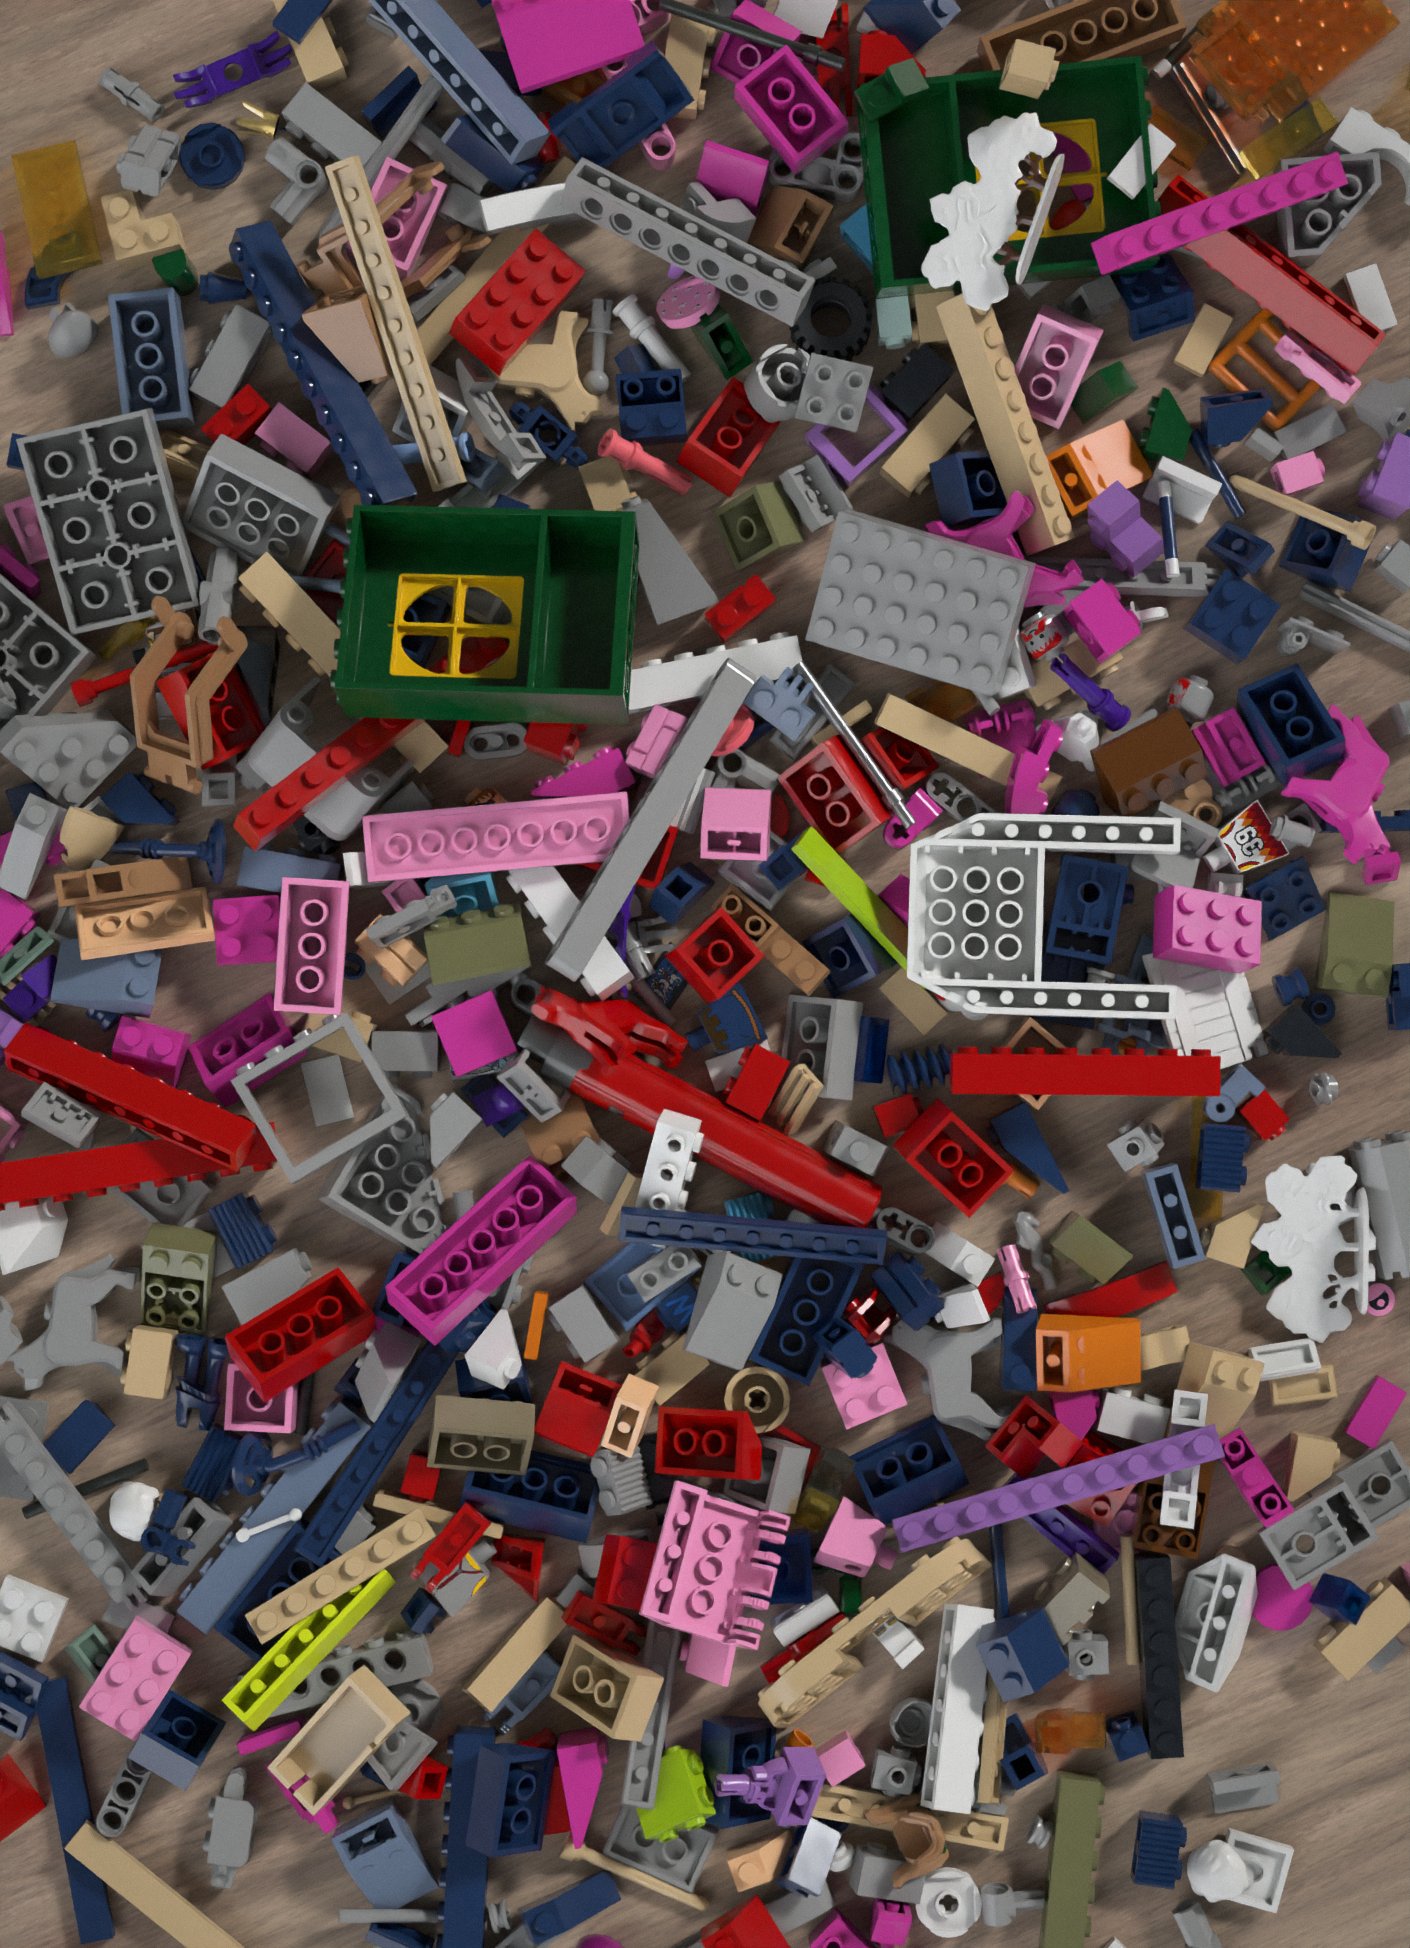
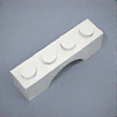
[1323,107,1410,206]

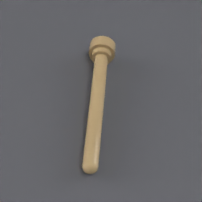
[1229,474,1376,550]
[559,1832,709,1911]

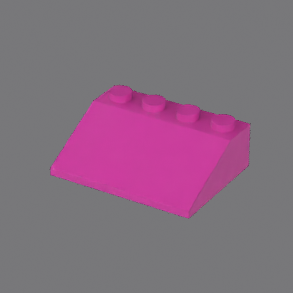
[491,0,645,94]

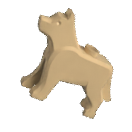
[488,311,604,433]

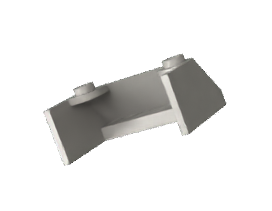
[248,676,415,841]

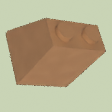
[301,285,393,384]

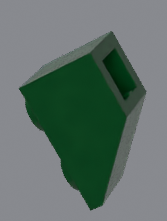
[1138,388,1192,464]

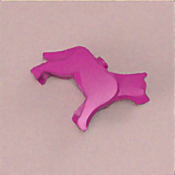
[924,489,1084,608]
[1281,704,1390,864]

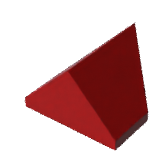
[491,1533,546,1603]

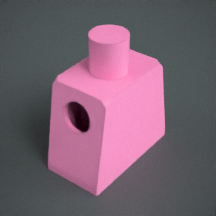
[813,1497,898,1577]

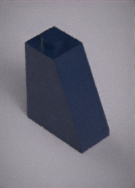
[441,114,545,193]

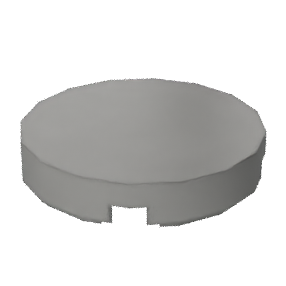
[387,1679,443,1737]

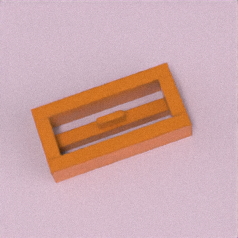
[524,1290,549,1360]

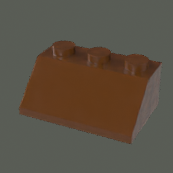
[1090,707,1208,817]

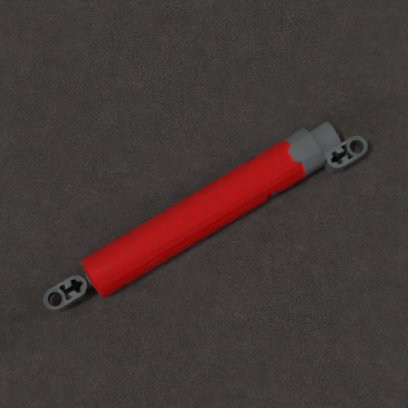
[511,978,935,1256]

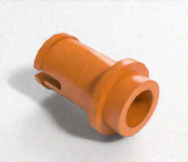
[1002,1161,1040,1199]

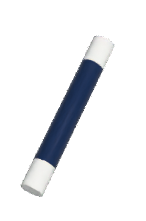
[1157,481,1180,578]

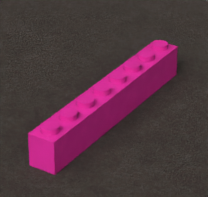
[1091,151,1348,275]

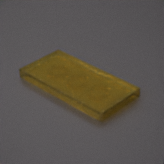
[11,140,103,279]

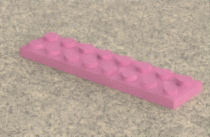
[362,792,630,883]

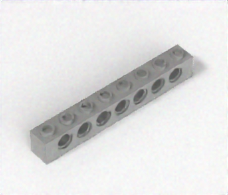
[561,157,815,327]

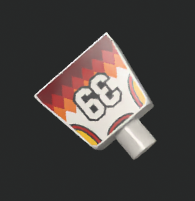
[1203,800,1289,874]

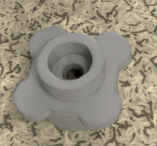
[1309,1072,1338,1106]

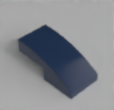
[758,825,810,891]

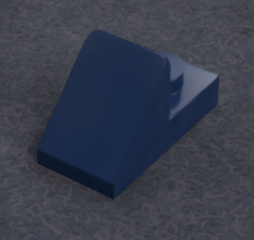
[1206,521,1275,578]

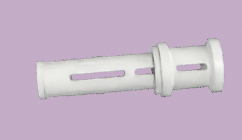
[612,294,692,383]

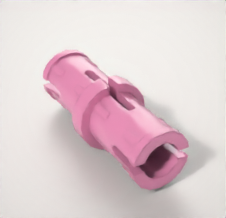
[996,1244,1037,1314]

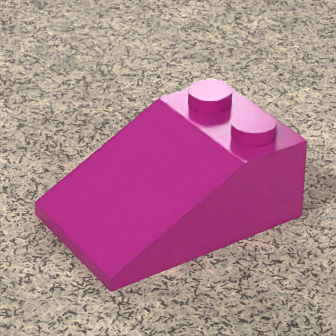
[557,1727,609,1849]

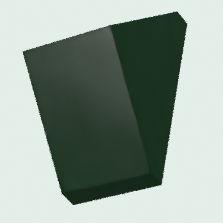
[1071,361,1138,424]

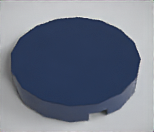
[179,122,245,190]

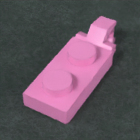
[1274,330,1361,404]

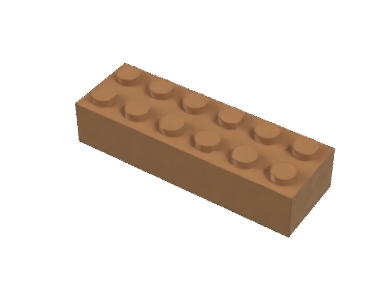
[977,0,1188,71]

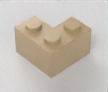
[100,190,187,271]

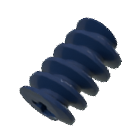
[886,1043,952,1095]

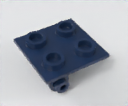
[1243,856,1326,941]

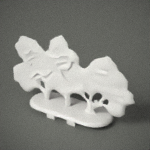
[1251,1156,1376,1343]

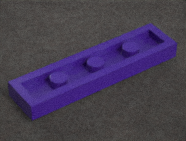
[1001,1473,1120,1574]

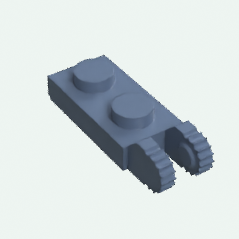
[482,1649,562,1736]

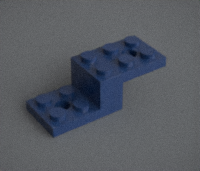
[1027,854,1129,1029]

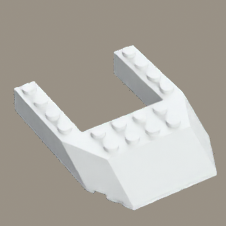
[907,813,1181,1020]

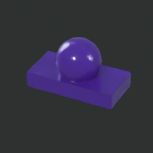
[471,1083,525,1128]

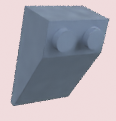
[50,939,163,1018]

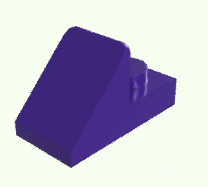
[2,954,57,1023]

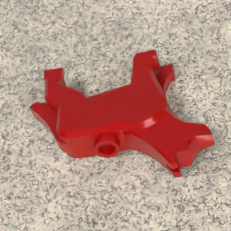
[531,986,688,1077]

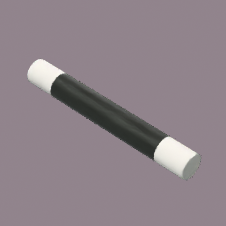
[1151,1,1228,80]

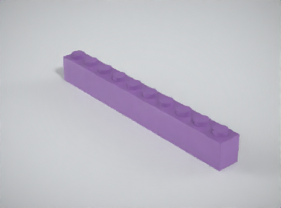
[892,1424,1225,1552]

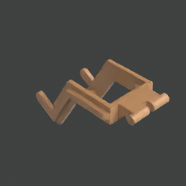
[296,161,491,300]
[130,596,248,794]

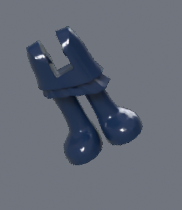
[175,1334,230,1431]

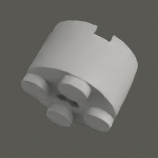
[744,344,810,423]

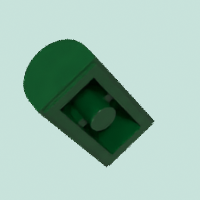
[152,249,198,296]

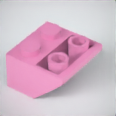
[700,787,771,861]

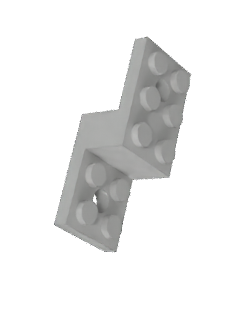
[1257,1439,1410,1590]

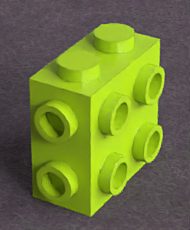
[636,1746,716,1843]

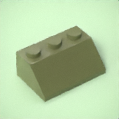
[424,903,531,986]

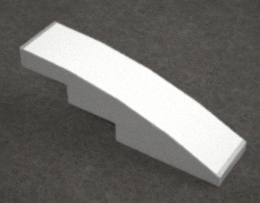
[478,182,584,235]

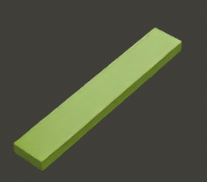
[791,826,925,990]

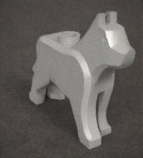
[7,1254,142,1390]
[883,1317,1012,1442]

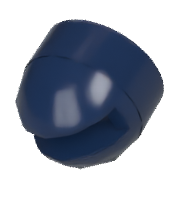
[344,953,366,980]

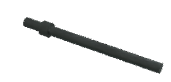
[659,0,846,72]

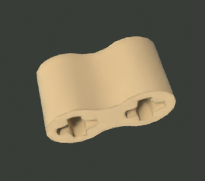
[1141,1324,1190,1370]

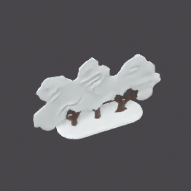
[921,112,1064,311]

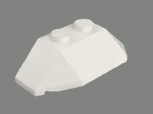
[1175,1554,1258,1692]

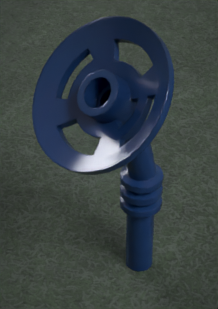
[109,819,226,884]
[232,1418,361,1496]

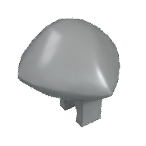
[47,303,98,358]

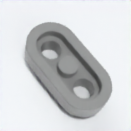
[464,723,527,761]

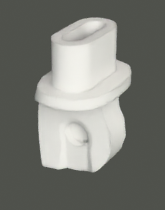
[1124,601,1169,635]

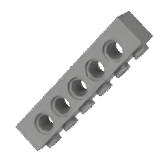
[229,1628,434,1725]

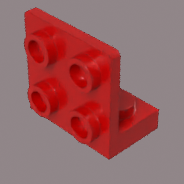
[1066,1430,1136,1526]

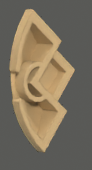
[59,806,125,871]

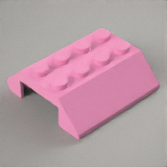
[639,1480,791,1651]

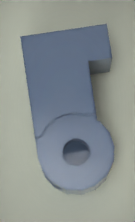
[1202,1064,1266,1122]

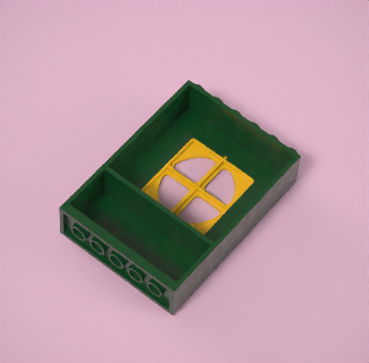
[856,56,1163,299]
[330,505,640,725]

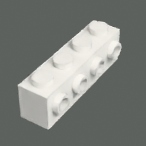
[635,1109,704,1249]

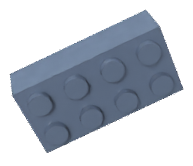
[108,287,196,430]

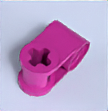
[883,788,943,849]

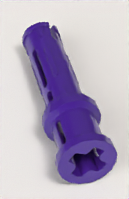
[1050,653,1131,732]

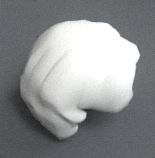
[109,1481,160,1541]
[1187,1839,1249,1903]

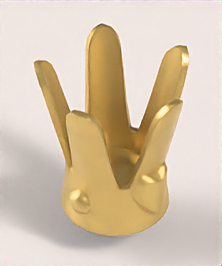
[236,101,287,140]

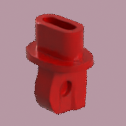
[622,1310,665,1358]

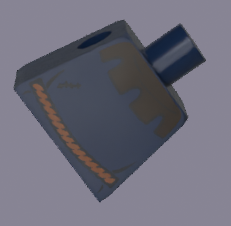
[685,983,768,1055]

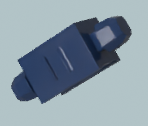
[509,402,588,470]

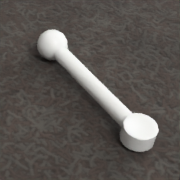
[236,1508,302,1542]

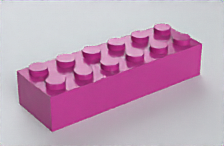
[385,1155,577,1346]

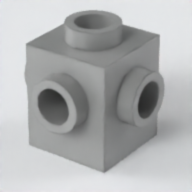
[1107,1117,1164,1172]
[1062,1629,1109,1680]
[870,1745,921,1797]

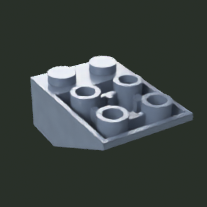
[331,1798,439,1909]

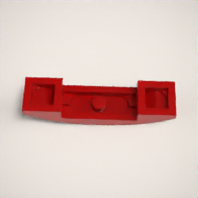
[1043,1261,1178,1317]

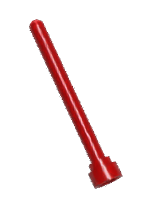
[70,641,218,707]

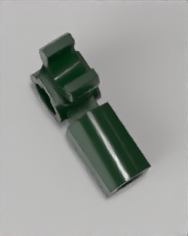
[811,1548,862,1613]

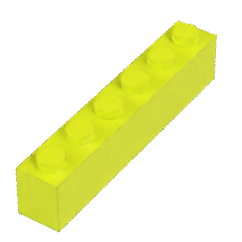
[222,1569,396,1731]

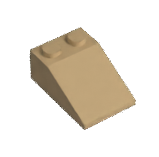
[1164,1342,1265,1439]

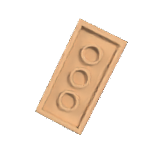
[74,886,215,960]

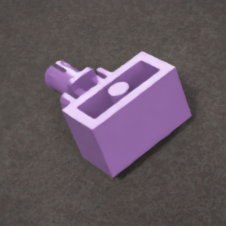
[714,1747,826,1826]

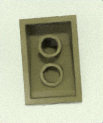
[1314,892,1394,998]

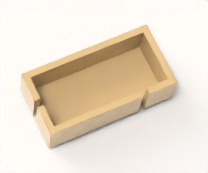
[267,1665,411,1816]

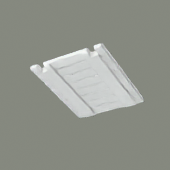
[1142,953,1268,1069]

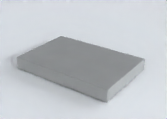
[109,1127,215,1227]
[602,1805,718,1894]

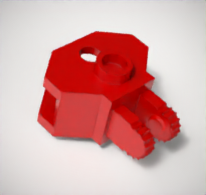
[841,1286,897,1345]

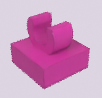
[1362,849,1401,886]

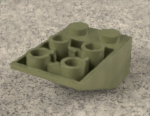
[140,1222,218,1334]

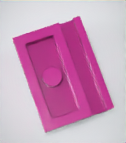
[1191,707,1266,788]

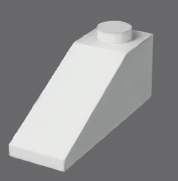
[934,1280,990,1329]

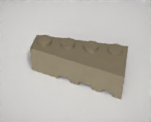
[1018,1552,1111,1646]

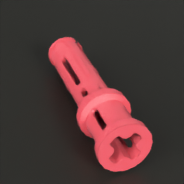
[597,429,693,495]

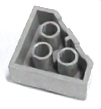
[1273,152,1382,266]
[0,710,137,809]

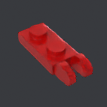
[408,1502,491,1593]
[561,1589,648,1655]

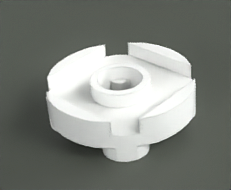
[915,1867,982,1938]

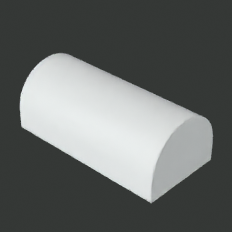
[770,1586,840,1647]

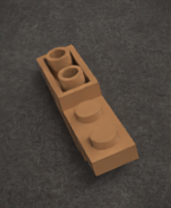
[54,857,193,908]
[710,883,831,996]

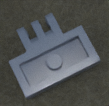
[743,667,816,741]

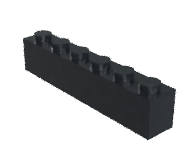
[1134,1551,1184,1759]

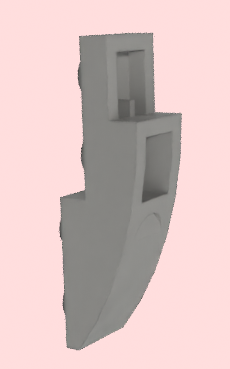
[405,966,531,1028]

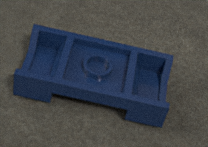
[547,40,694,168]

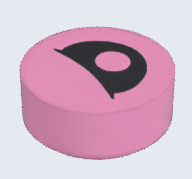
[1367,1282,1395,1316]

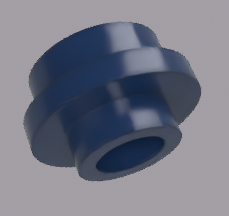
[1302,993,1336,1025]

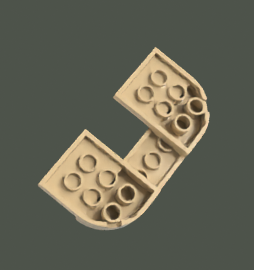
[757,1536,992,1729]

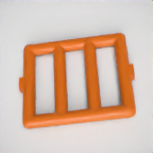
[1208,309,1322,431]

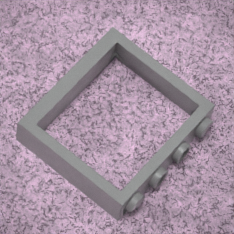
[231,1013,409,1184]

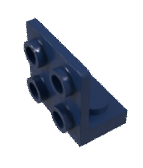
[1110,254,1195,342]

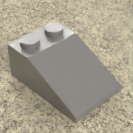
[682,1252,783,1371]

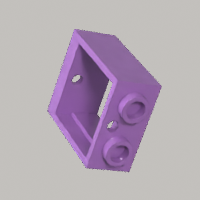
[804,386,907,489]

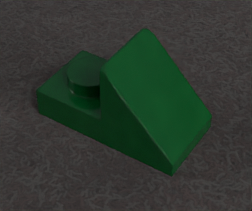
[854,58,929,123]

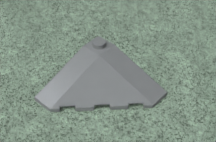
[317,1084,450,1256]

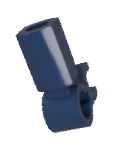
[141,1489,196,1566]

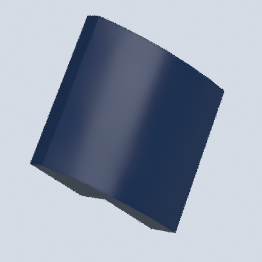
[0,1651,49,1741]

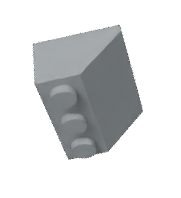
[778,995,863,1100]

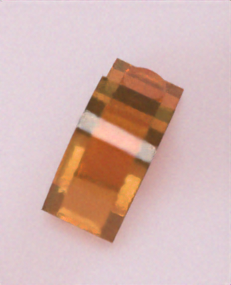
[1035,1708,1107,1754]

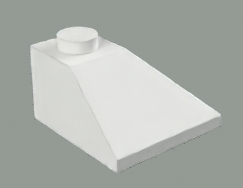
[0,1197,68,1275]

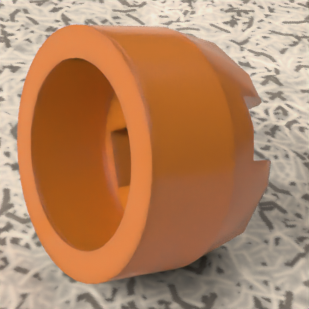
[785,1728,814,1747]

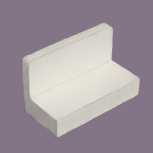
[1142,456,1222,524]

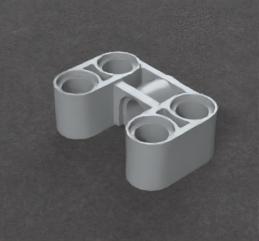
[768,132,863,202]

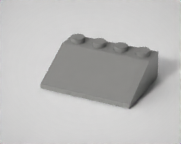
[182,434,340,576]

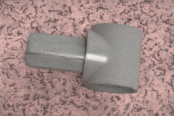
[980,1882,1045,1927]

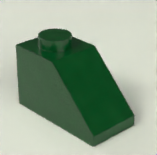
[690,304,753,380]

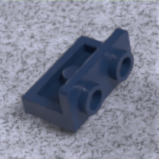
[438,1300,497,1352]

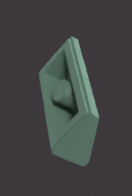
[0,926,54,986]
[64,1624,114,1684]

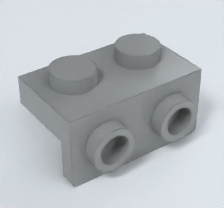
[778,453,852,533]

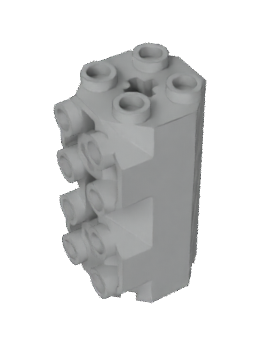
[1349,1130,1410,1280]

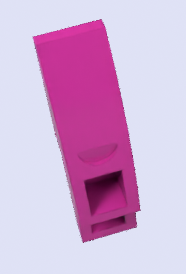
[1004,718,1063,815]

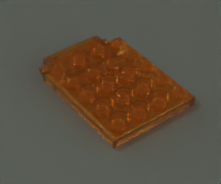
[1188,0,1401,125]

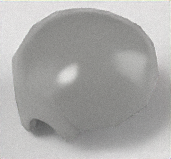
[889,1697,932,1748]

